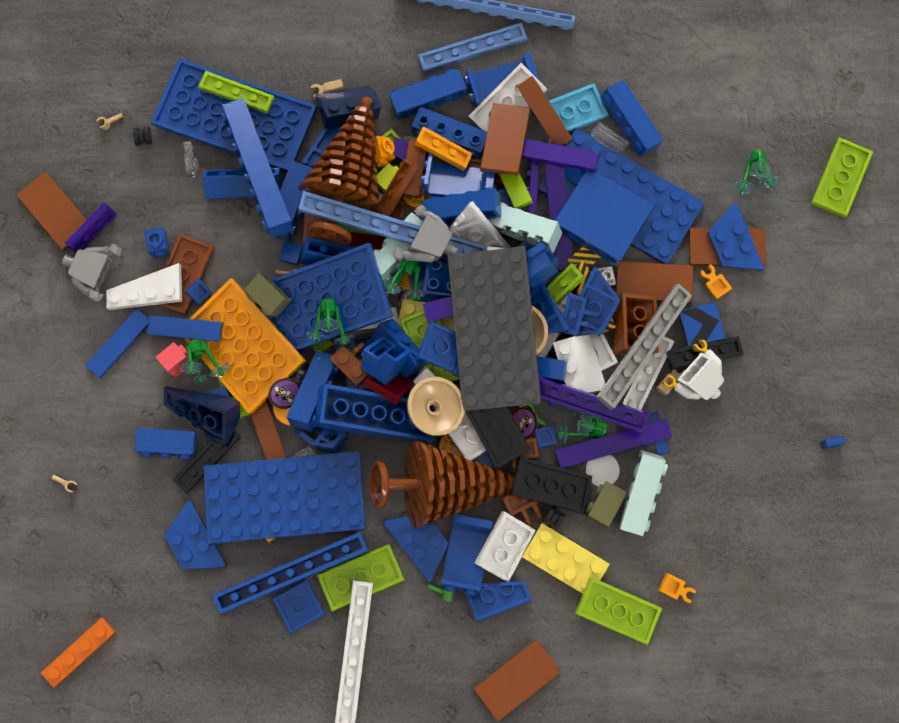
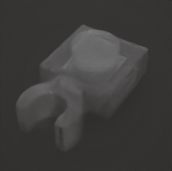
[183,141,199,177]

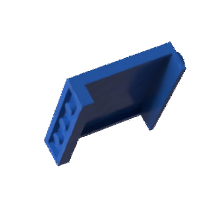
[555,170,654,266]

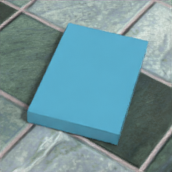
[549,83,609,133]

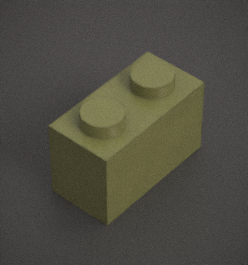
[244,273,292,317]
[586,481,627,528]

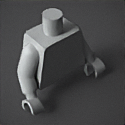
[393,205,458,263]
[62,244,122,302]

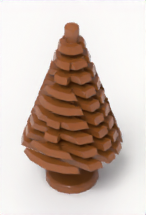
[298,97,380,245]
[369,441,514,529]

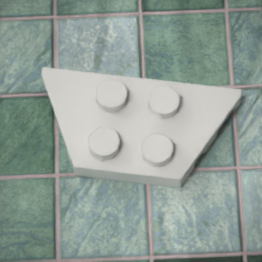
[449,201,511,248]

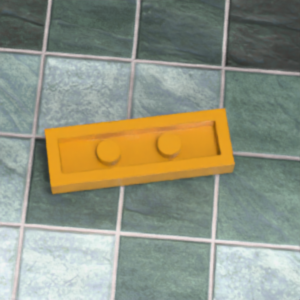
[414,127,473,171]

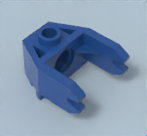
[295,428,350,453]

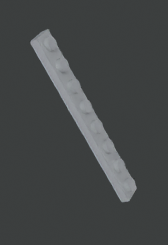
[596,283,692,410]

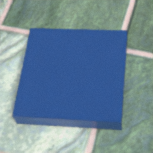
[416,321,458,372]
[272,579,326,634]

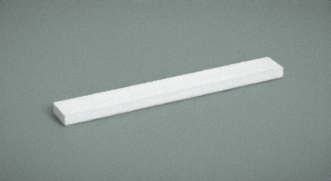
[335,580,373,723]

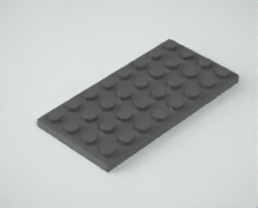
[448,246,542,411]

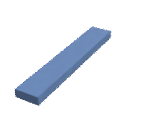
[418,22,527,73]

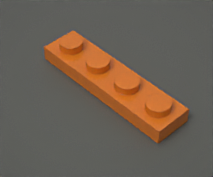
[41,617,116,688]

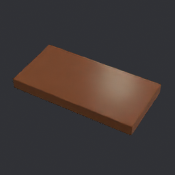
[481,103,530,176]
[16,171,87,251]
[689,228,766,267]
[158,233,215,316]
[616,261,693,304]
[473,639,561,721]

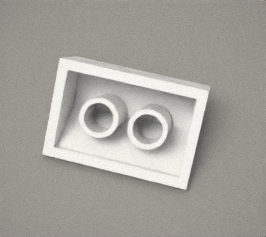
[553,335,605,394]

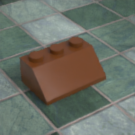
[612,293,659,355]

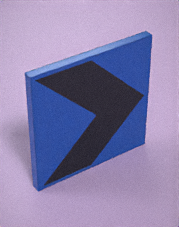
[679,302,726,346]

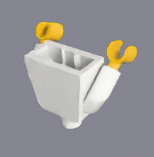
[662,340,724,400]

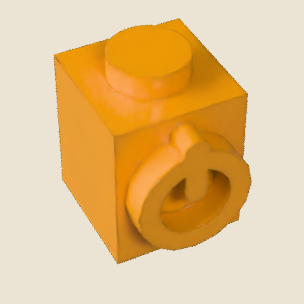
[373,136,395,167]

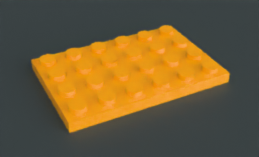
[184,278,306,414]

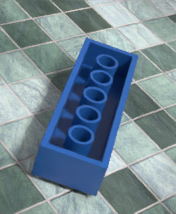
[314,384,435,445]

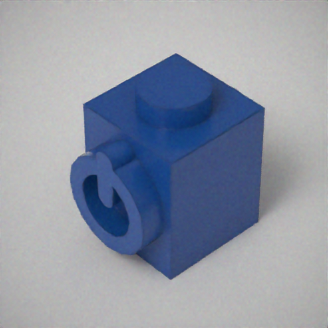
[144,227,170,258]

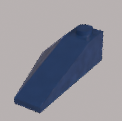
[164,386,240,445]

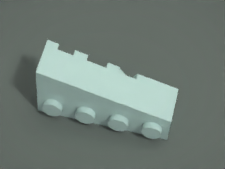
[488,202,562,253]
[374,212,423,285]
[619,450,668,536]

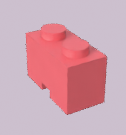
[156,342,189,379]

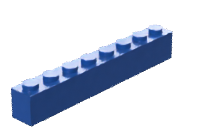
[221,98,293,237]
[212,532,369,614]

